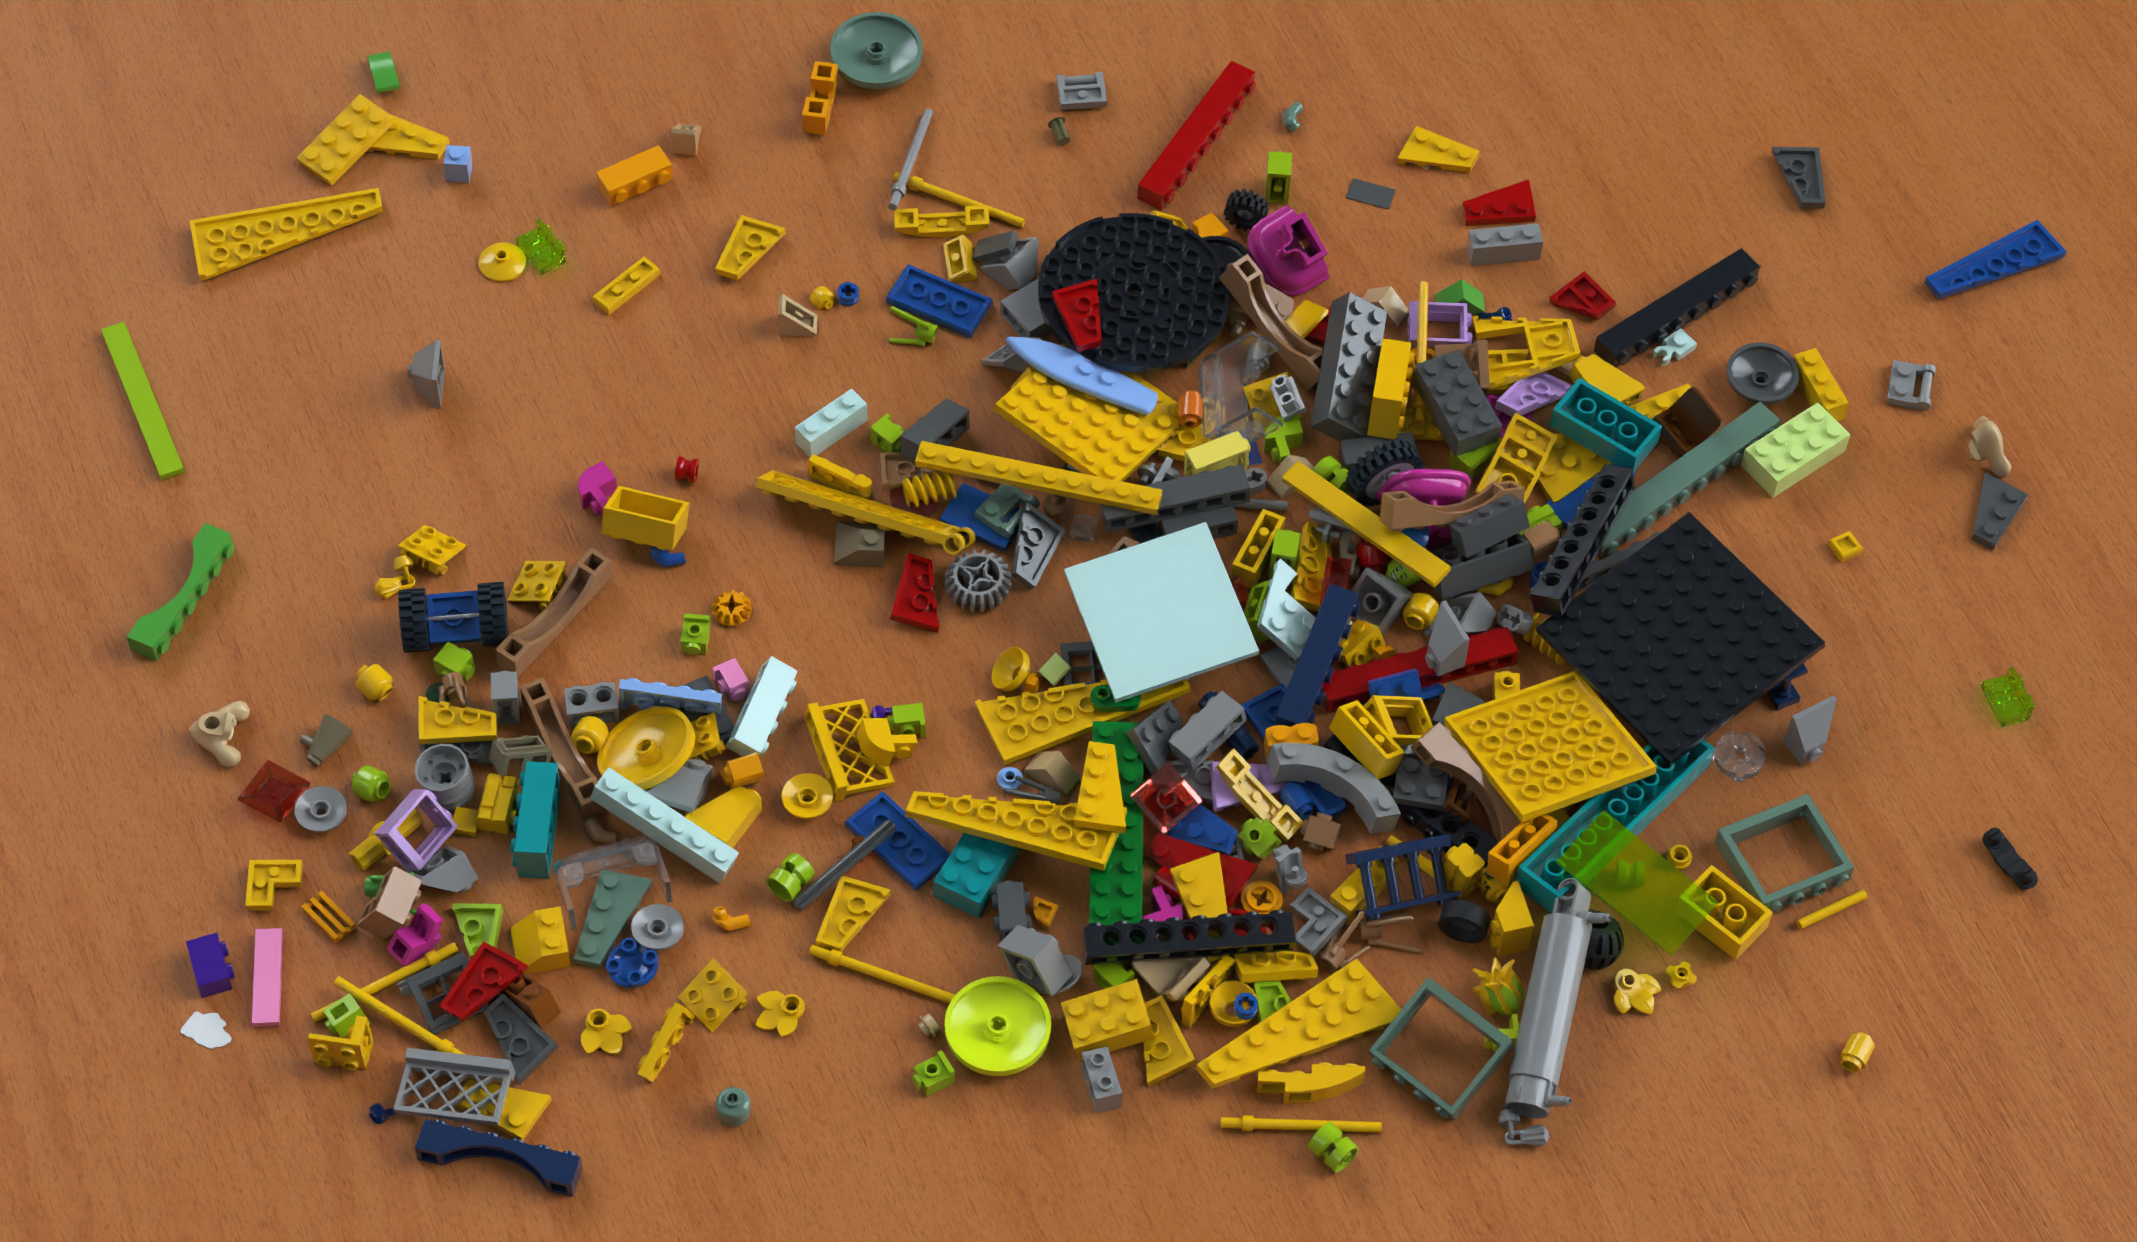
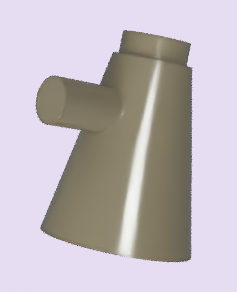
[300,714,353,767]

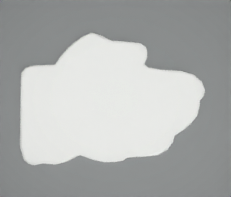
[180,1011,231,1049]

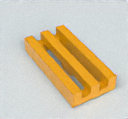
[301,890,356,944]

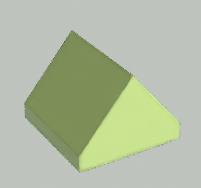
[1037,653,1071,686]

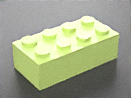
[1741,402,1850,498]

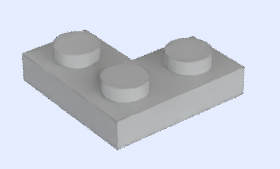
[1291,887,1348,957]

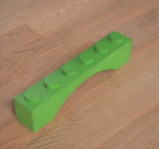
[127,523,235,661]

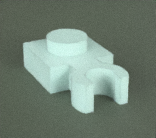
[1653,328,1697,366]

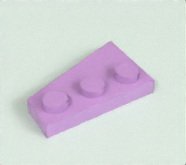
[1495,372,1573,416]
[1209,761,1287,812]

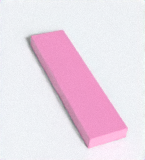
[252,928,283,1027]

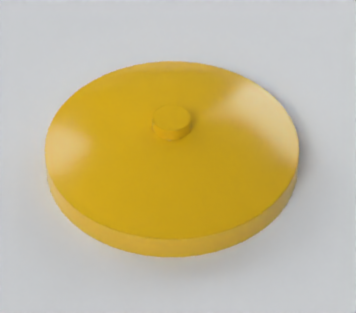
[597,707,695,790]

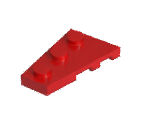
[890,553,939,633]

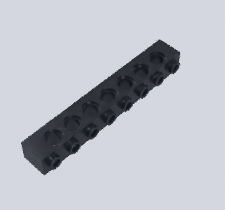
[1529,464,1635,617]
[1324,734,1499,868]
[1081,910,1296,965]

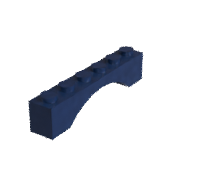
[415,1119,583,1197]

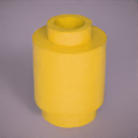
[1840,1032,1875,1073]

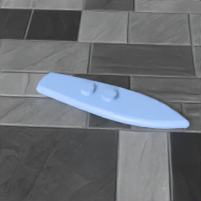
[1006,337,1158,416]

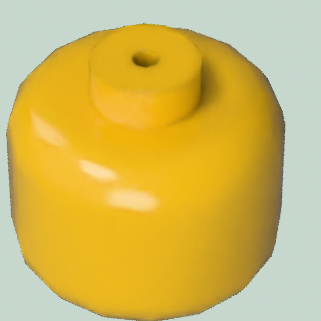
[810,286,836,310]

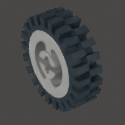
[1346,439,1424,506]

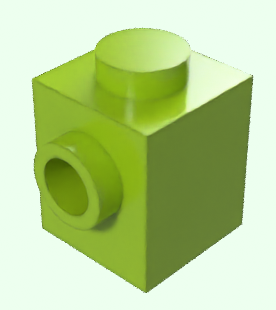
[433,642,475,681]

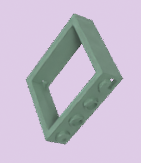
[1715,794,1854,914]
[1369,976,1514,1120]

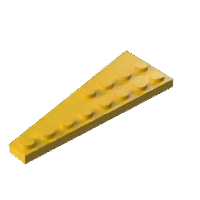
[1536,383,1691,503]
[975,679,1191,765]

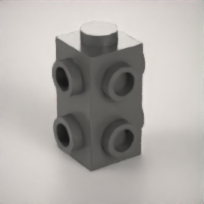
[992,881,1031,942]

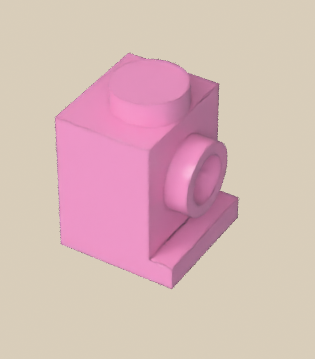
[712,658,749,702]

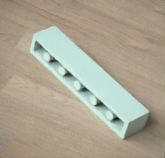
[590,767,739,883]

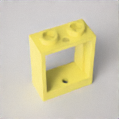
[1183,431,1251,477]

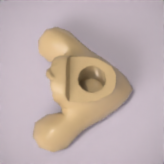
[1968,416,2012,478]
[189,700,250,767]

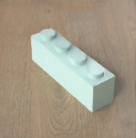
[726,656,797,757]

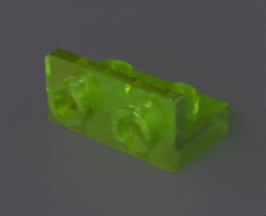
[516,218,566,275]
[1981,667,2034,727]

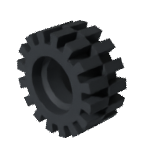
[1224,189,1269,231]

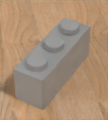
[1466,223,1543,266]
[1169,690,1247,771]

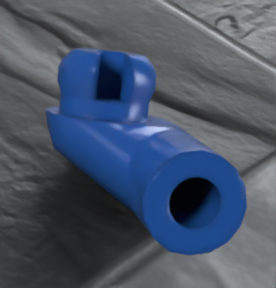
[650,546,686,568]

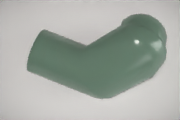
[1282,101,1304,132]

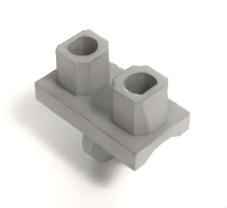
[1270,374,1307,422]
[1137,456,1181,485]
[1308,506,1355,543]
[1273,845,1308,895]

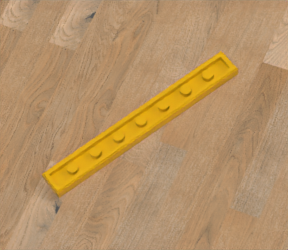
[1282,461,1451,588]

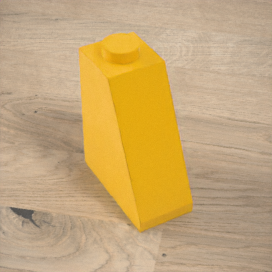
[1569,354,1646,406]
[685,785,762,848]

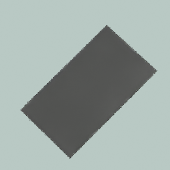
[1346,178,1396,209]

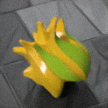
[1473,958,1525,1015]

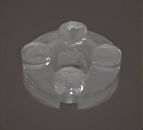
[1713,731,1765,782]

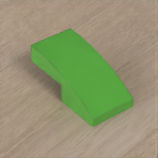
[367,51,400,93]

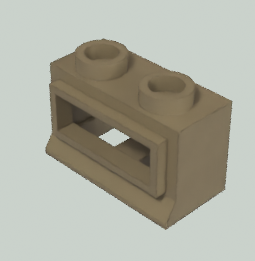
[489,735,553,776]

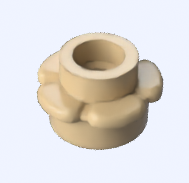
[918,1013,941,1037]

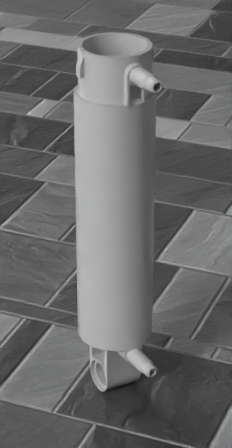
[1504,878,1612,1119]

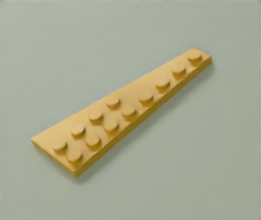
[189,188,383,281]
[905,791,1127,871]
[1196,958,1402,1089]

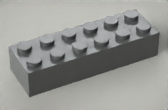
[1311,292,1387,442]

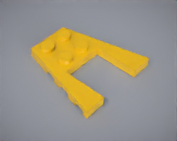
[1472,316,1581,390]

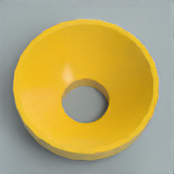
[992,647,1031,691]
[1209,981,1258,1027]

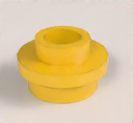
[1666,844,1692,870]

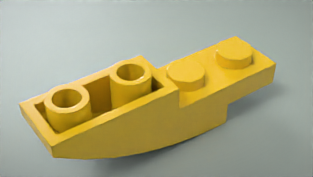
[1257,1062,1365,1104]

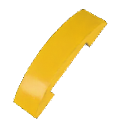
[894,205,990,238]
[1216,749,1303,841]

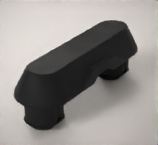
[1982,827,2038,890]

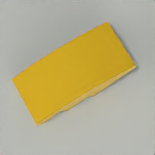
[1475,413,1558,504]

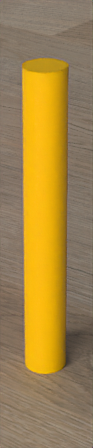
[1796,889,1867,930]

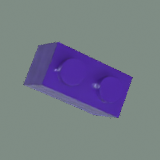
[186,933,235,998]

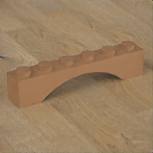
[1219,254,1324,391]
[1380,481,1525,531]
[495,547,613,677]
[520,677,608,821]
[1410,722,1521,842]

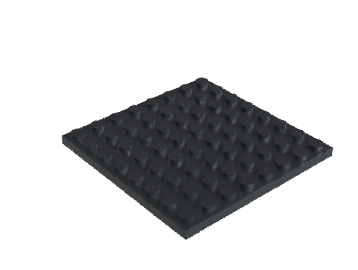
[1536,512,1825,766]

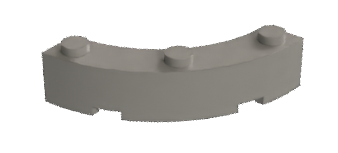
[1266,743,1401,834]

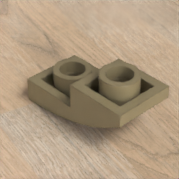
[1339,531,1360,589]

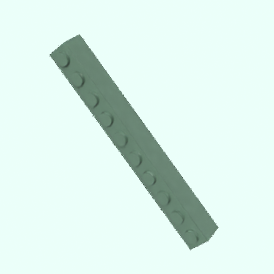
[1596,402,1780,559]

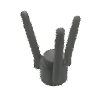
[1004,776,1060,805]

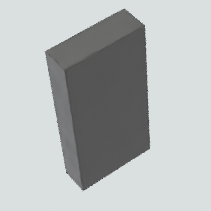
[972,230,1019,263]

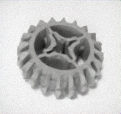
[945,549,1012,613]

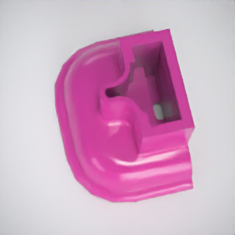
[1247,205,1330,296]
[1376,469,1471,547]

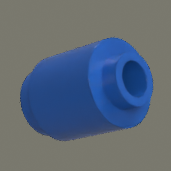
[1279,781,1315,819]

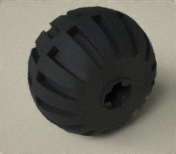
[1584,909,1624,969]

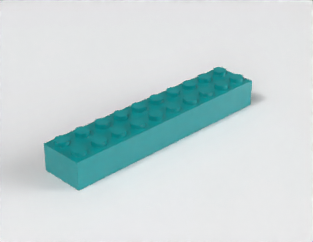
[1515,740,1715,913]

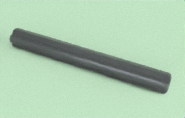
[792,819,897,911]

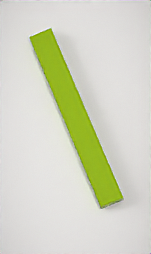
[101,322,185,481]

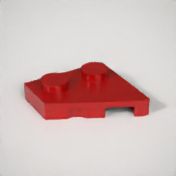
[1549,271,1616,320]

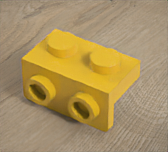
[1339,619,1386,667]

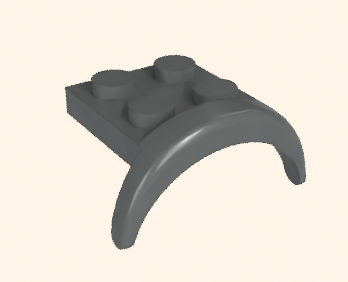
[1393,744,1449,811]

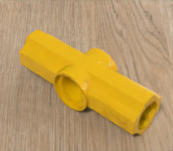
[349,808,423,871]

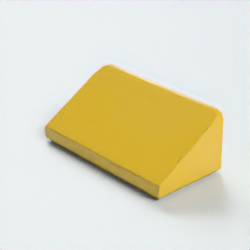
[943,234,978,283]
[1285,300,1329,339]

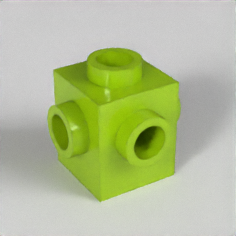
[1238,817,1282,860]

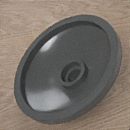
[1726,342,1799,404]

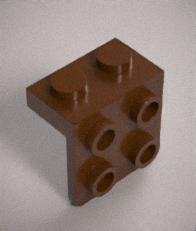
[1652,387,1723,458]

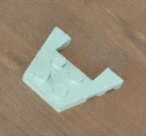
[1257,559,1353,660]

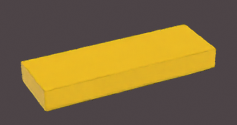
[592,256,661,315]

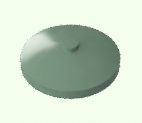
[830,12,923,89]

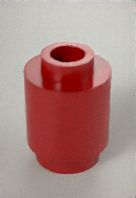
[1153,867,1181,902]

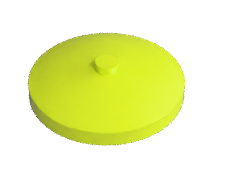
[945,976,1051,1076]

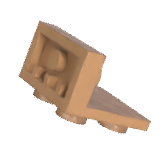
[1434,340,1490,392]

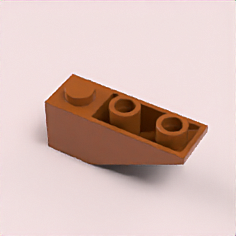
[499,974,561,1029]

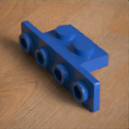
[1361,668,1446,706]

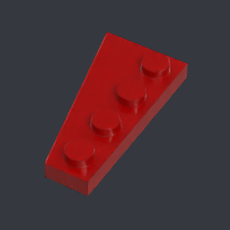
[1144,833,1259,910]

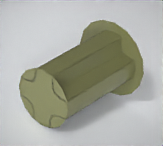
[1048,117,1070,146]

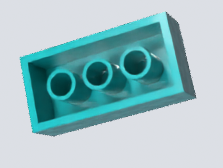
[1550,378,1662,473]
[510,761,561,879]
[933,833,1022,918]

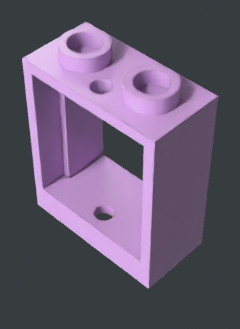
[1408,301,1472,351]
[374,789,458,870]

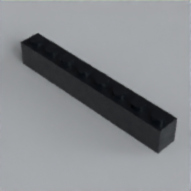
[1594,248,1760,368]

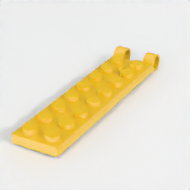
[755,470,975,555]

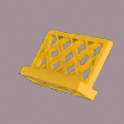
[804,699,895,802]

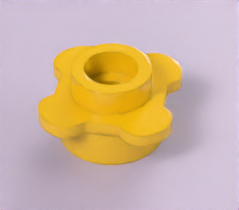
[1666,961,1697,989]

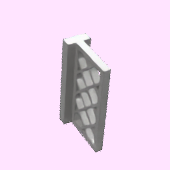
[393,1048,516,1126]

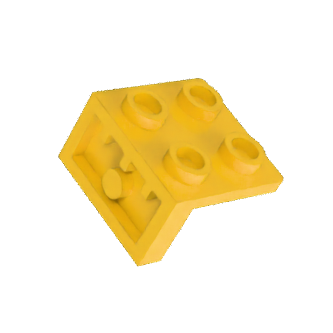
[307,1016,373,1071]

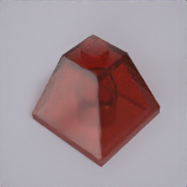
[238,760,311,823]
[1130,760,1203,835]

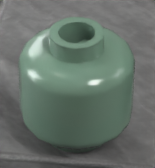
[715,1087,751,1127]

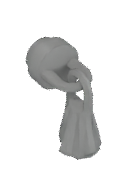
[1498,1109,1550,1147]

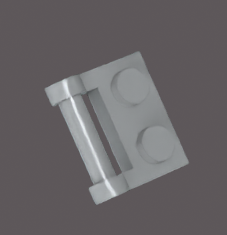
[1056,72,1107,110]
[1886,360,1936,411]

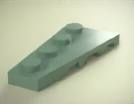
[574,869,653,969]

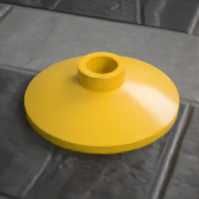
[478,242,526,282]
[782,773,833,819]

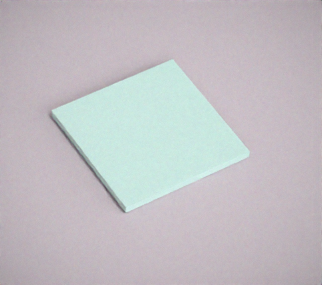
[1064,522,1259,703]

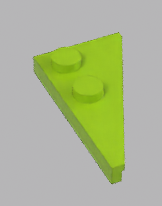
[452,903,504,959]

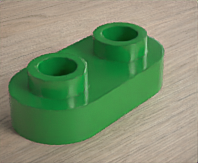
[1090,685,1141,712]

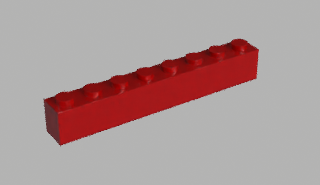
[1137,60,1256,210]
[1322,627,1518,714]

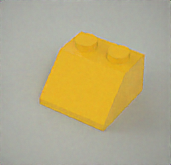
[1488,881,1534,957]
[511,906,571,975]

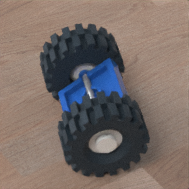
[398,582,509,653]

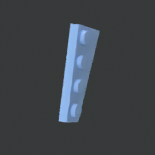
[619,678,722,714]

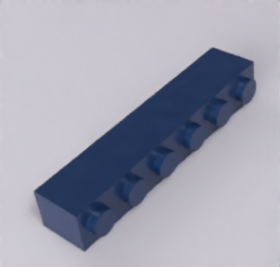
[1276,584,1361,727]

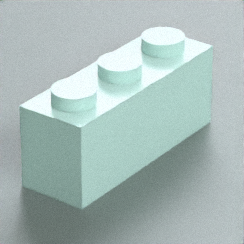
[795,389,868,458]

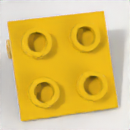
[1242,372,1304,433]
[398,525,467,575]
[507,561,567,611]
[688,712,726,760]
[678,958,748,1033]

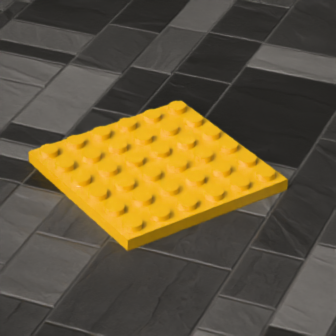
[993,344,1181,482]
[1444,671,1657,822]

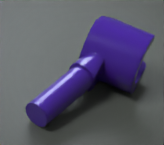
[871,705,892,718]

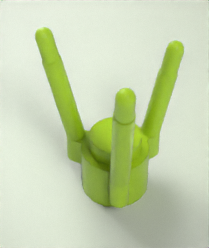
[888,306,938,347]

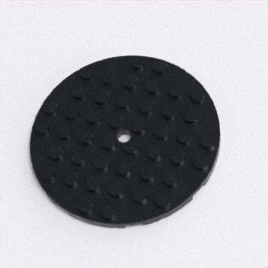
[1038,213,1231,372]

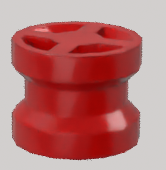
[675,456,699,483]

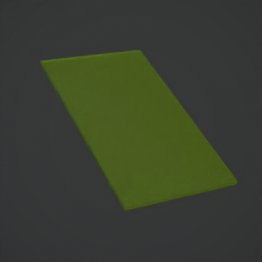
[1556,810,1718,956]

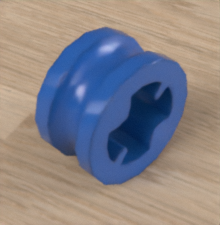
[837,282,859,306]
[1234,993,1258,1020]

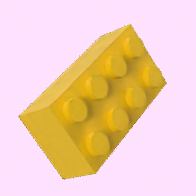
[1367,338,1415,439]

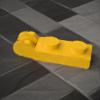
[808,454,872,499]

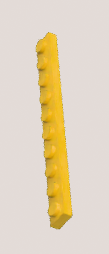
[915,441,1162,515]

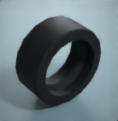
[1438,900,1491,943]

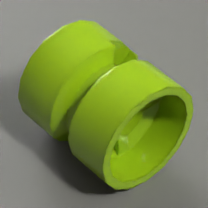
[1312,456,1351,495]
[766,853,815,902]
[1308,1122,1359,1173]

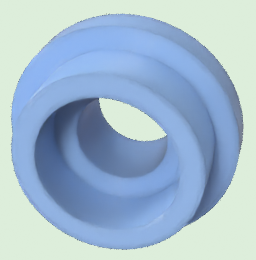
[997,767,1023,790]

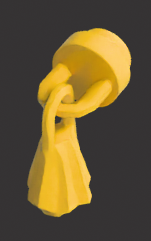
[374,555,416,599]

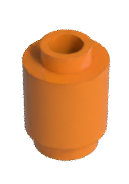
[1178,391,1203,429]

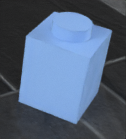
[443,145,473,183]

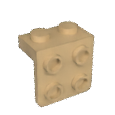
[1132,934,1210,1002]

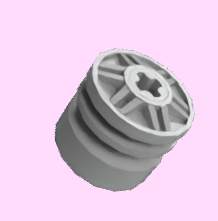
[414,744,476,812]

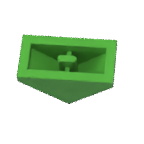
[1435,279,1485,315]

